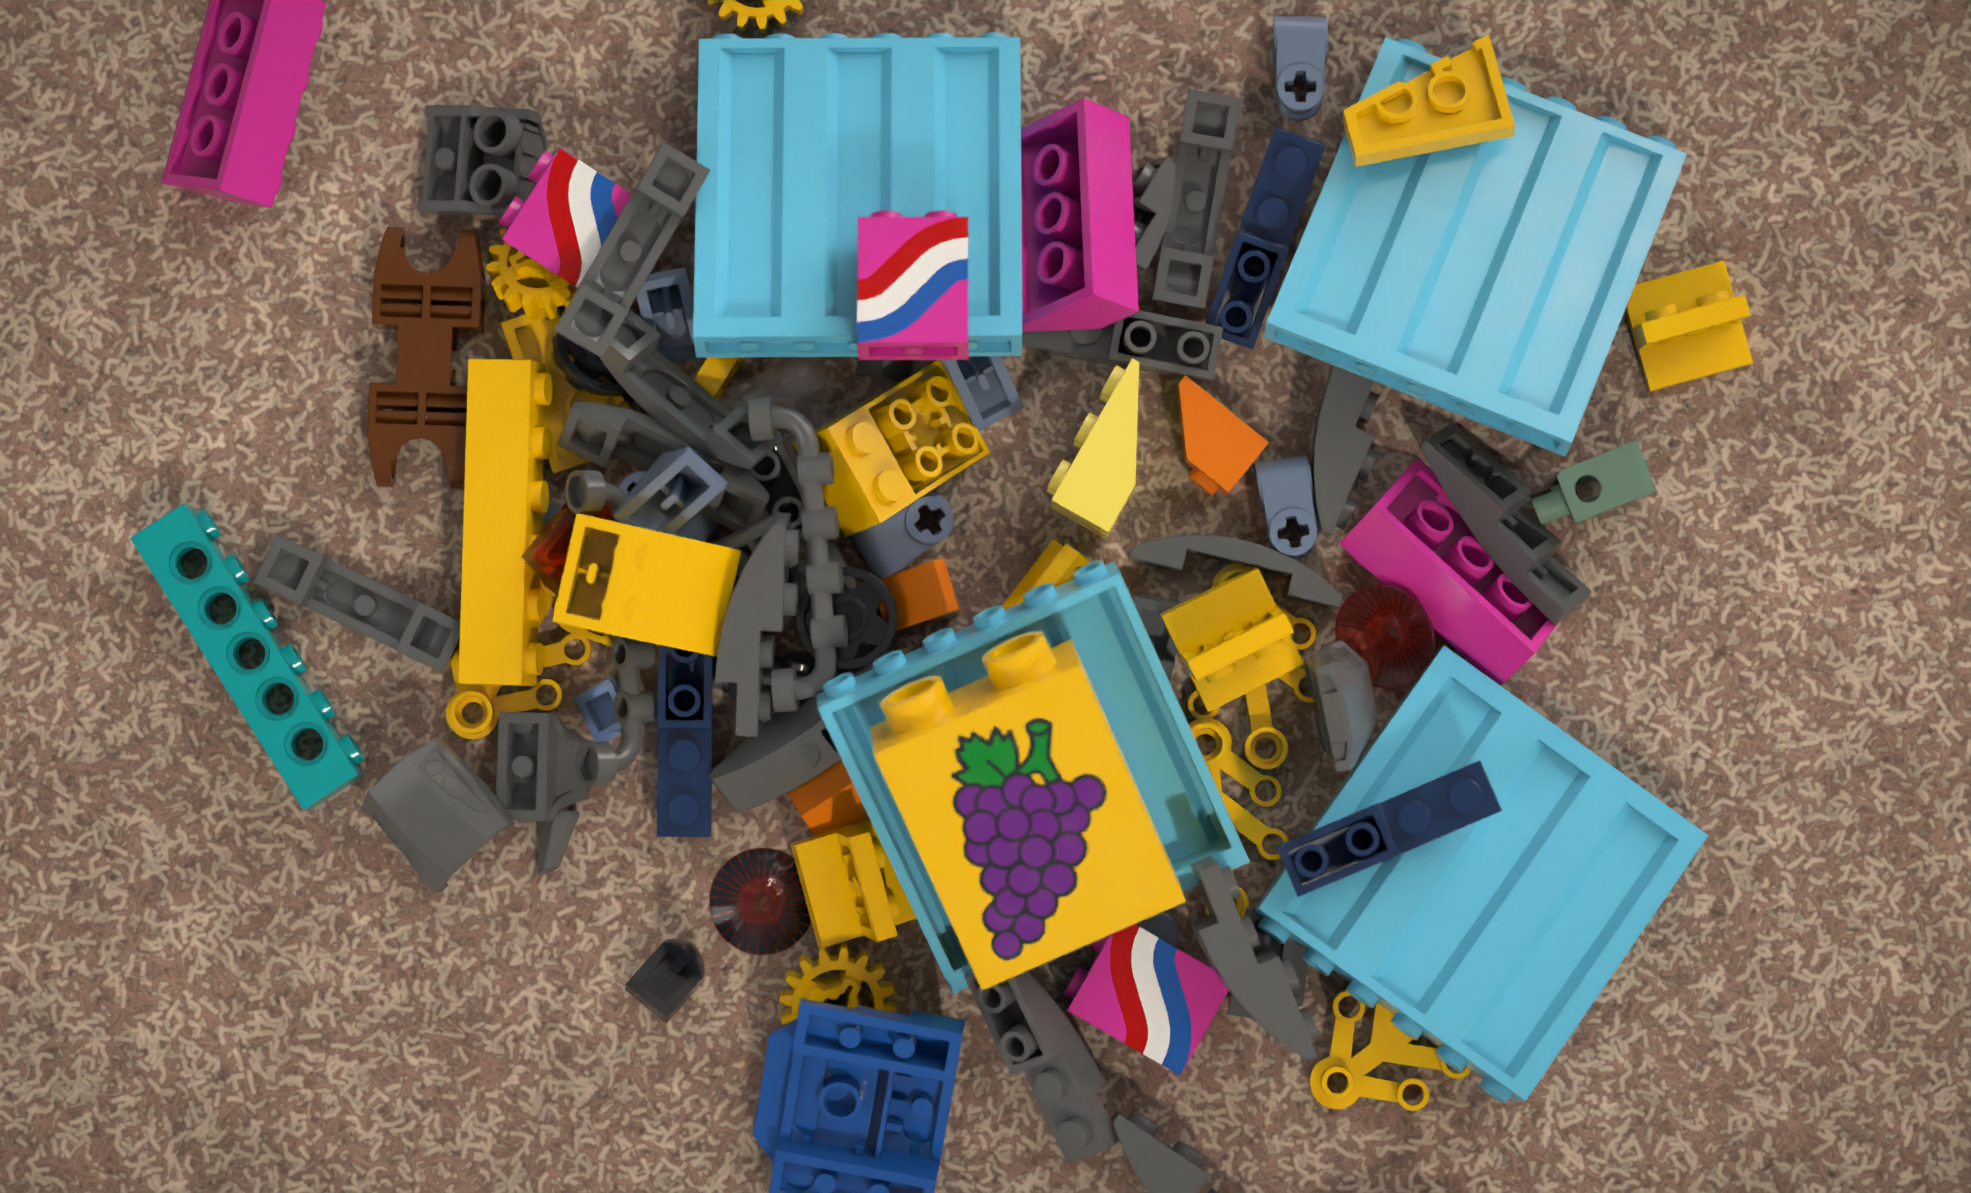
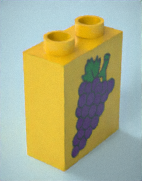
[870,631,1186,990]

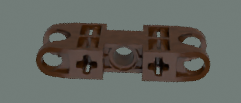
[367,226,486,490]

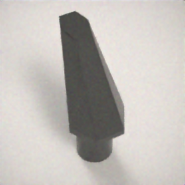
[538,806,579,874]

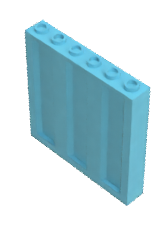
[693,32,1022,358]
[1263,37,1687,457]
[816,560,1250,994]
[1252,646,1709,1104]

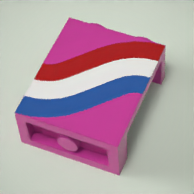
[498,146,632,288]
[857,210,969,360]
[1063,924,1228,1076]

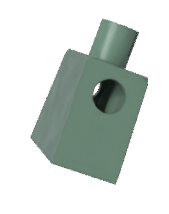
[1530,440,1657,525]

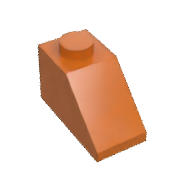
[1177,375,1269,496]
[879,557,960,633]

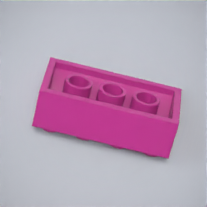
[161,0,326,208]
[1021,98,1139,332]
[1339,457,1559,686]

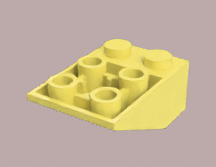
[1047,358,1139,539]

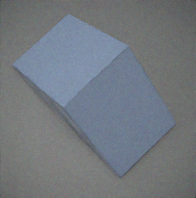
[636,267,703,363]
[939,356,1024,431]
[613,446,728,535]

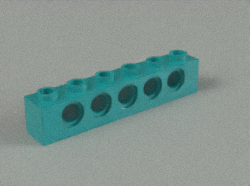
[130,503,365,810]

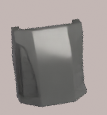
[417,105,548,216]
[1304,640,1378,772]
[361,739,515,892]

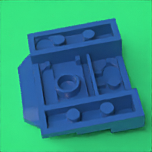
[753,999,965,1193]

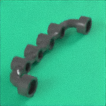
[748,396,848,712]
[565,470,658,786]

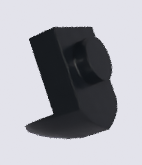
[625,938,705,1024]

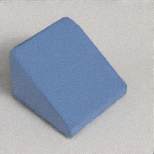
[574,674,643,742]

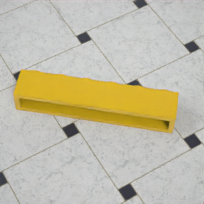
[458,359,553,686]

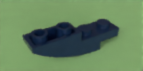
[1205,126,1326,350]
[657,644,714,837]
[1276,760,1503,897]

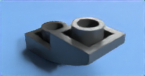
[1132,157,1176,272]

